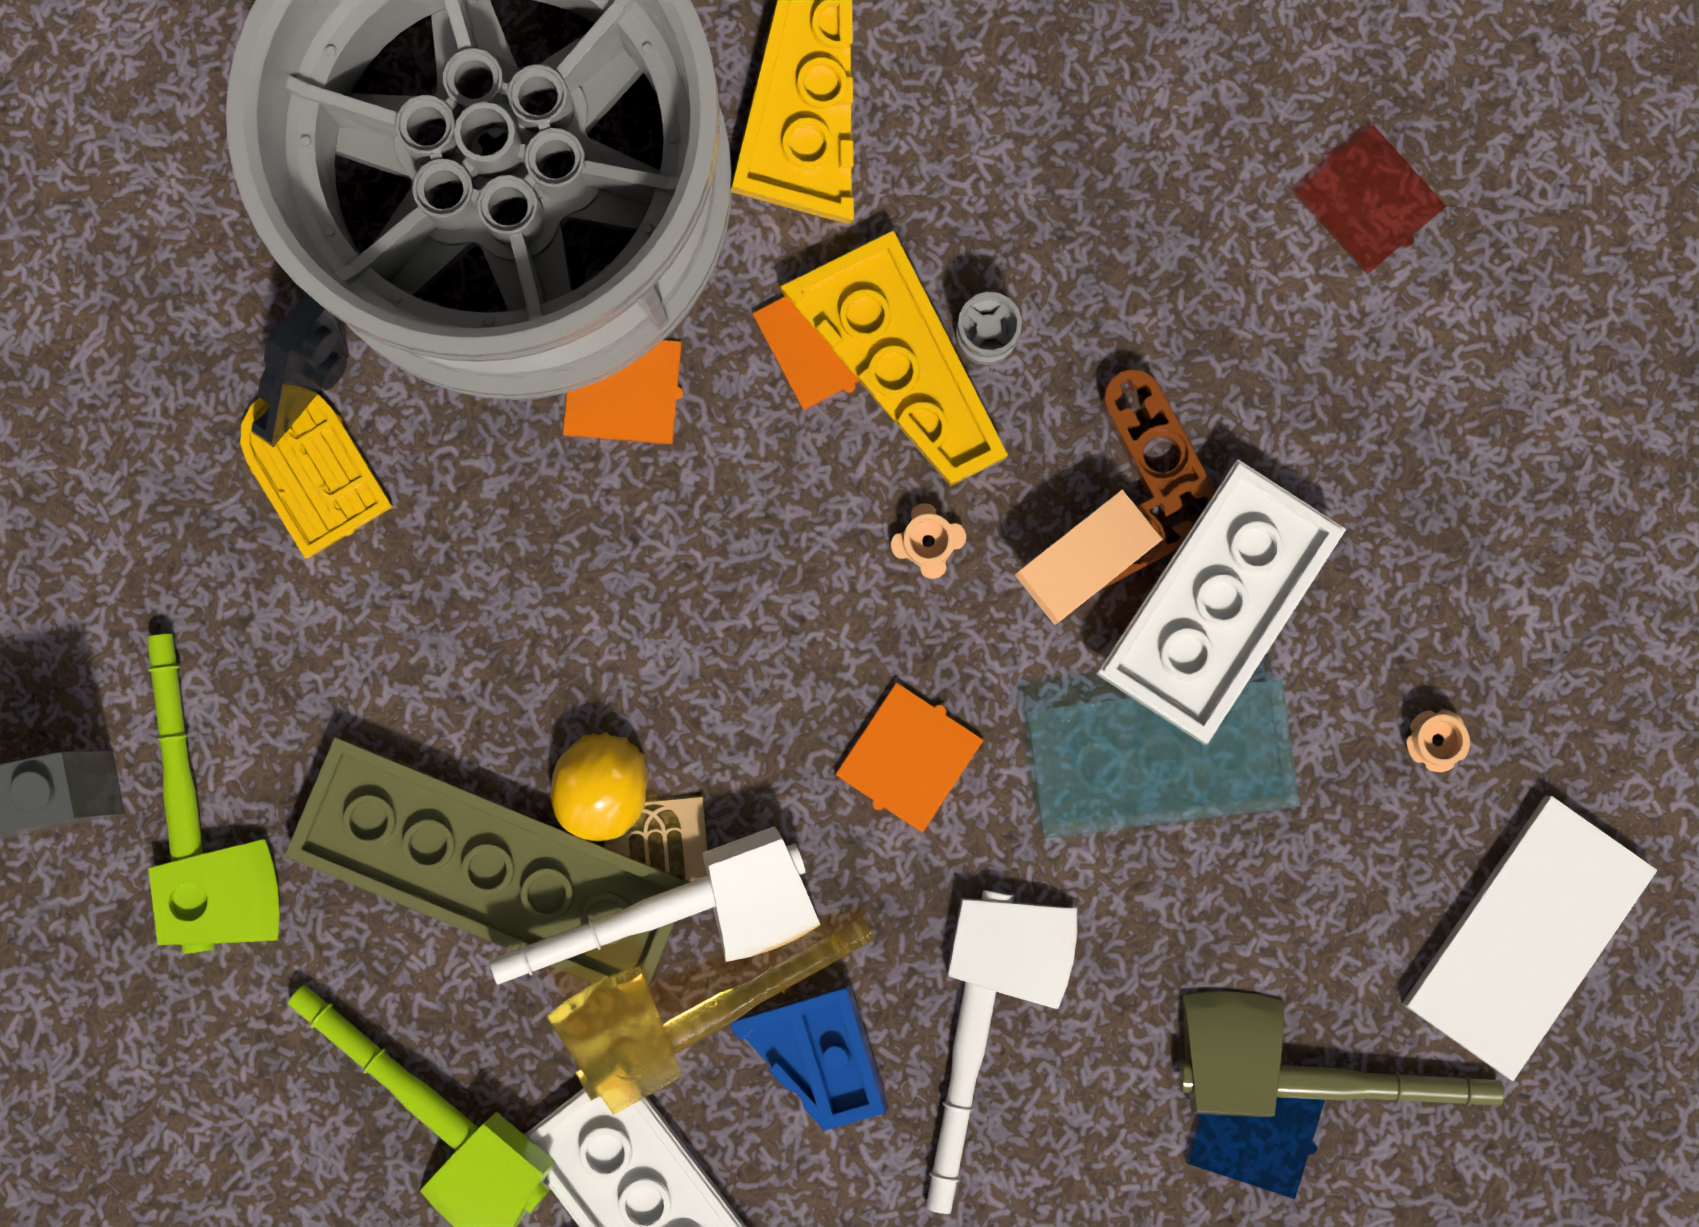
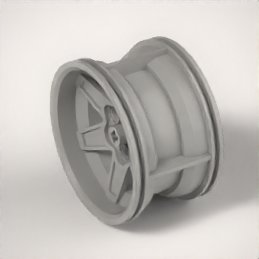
[226,0,733,400]

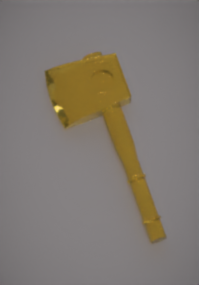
[546,918,874,1115]

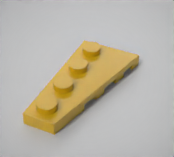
[731,0,854,224]
[780,230,1008,487]

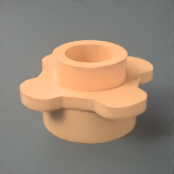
[891,504,966,579]

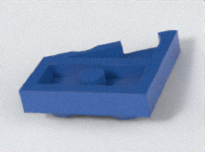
[730,984,889,1131]

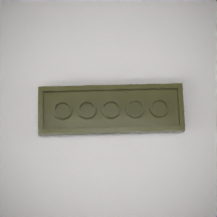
[284,737,691,1004]

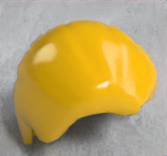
[550,732,649,842]

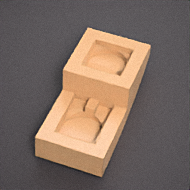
[1015,489,1163,625]

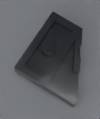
[251,293,349,447]

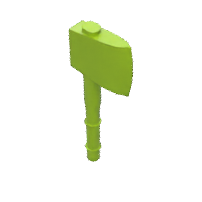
[147,634,280,954]
[288,985,556,1227]

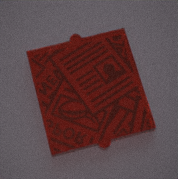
[1295,125,1446,275]

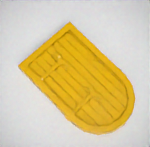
[240,394,393,559]

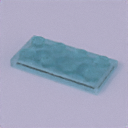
[1026,679,1300,839]

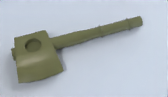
[1179,991,1504,1117]

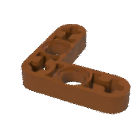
[1099,369,1215,591]

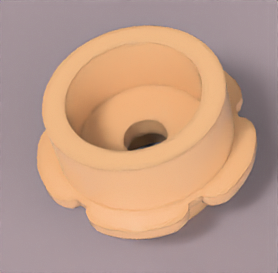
[1406,710,1470,772]

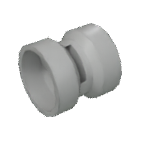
[955,292,1022,365]

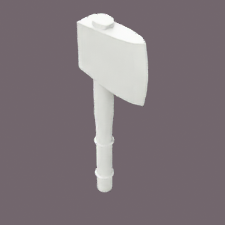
[489,826,820,985]
[926,890,1077,1214]

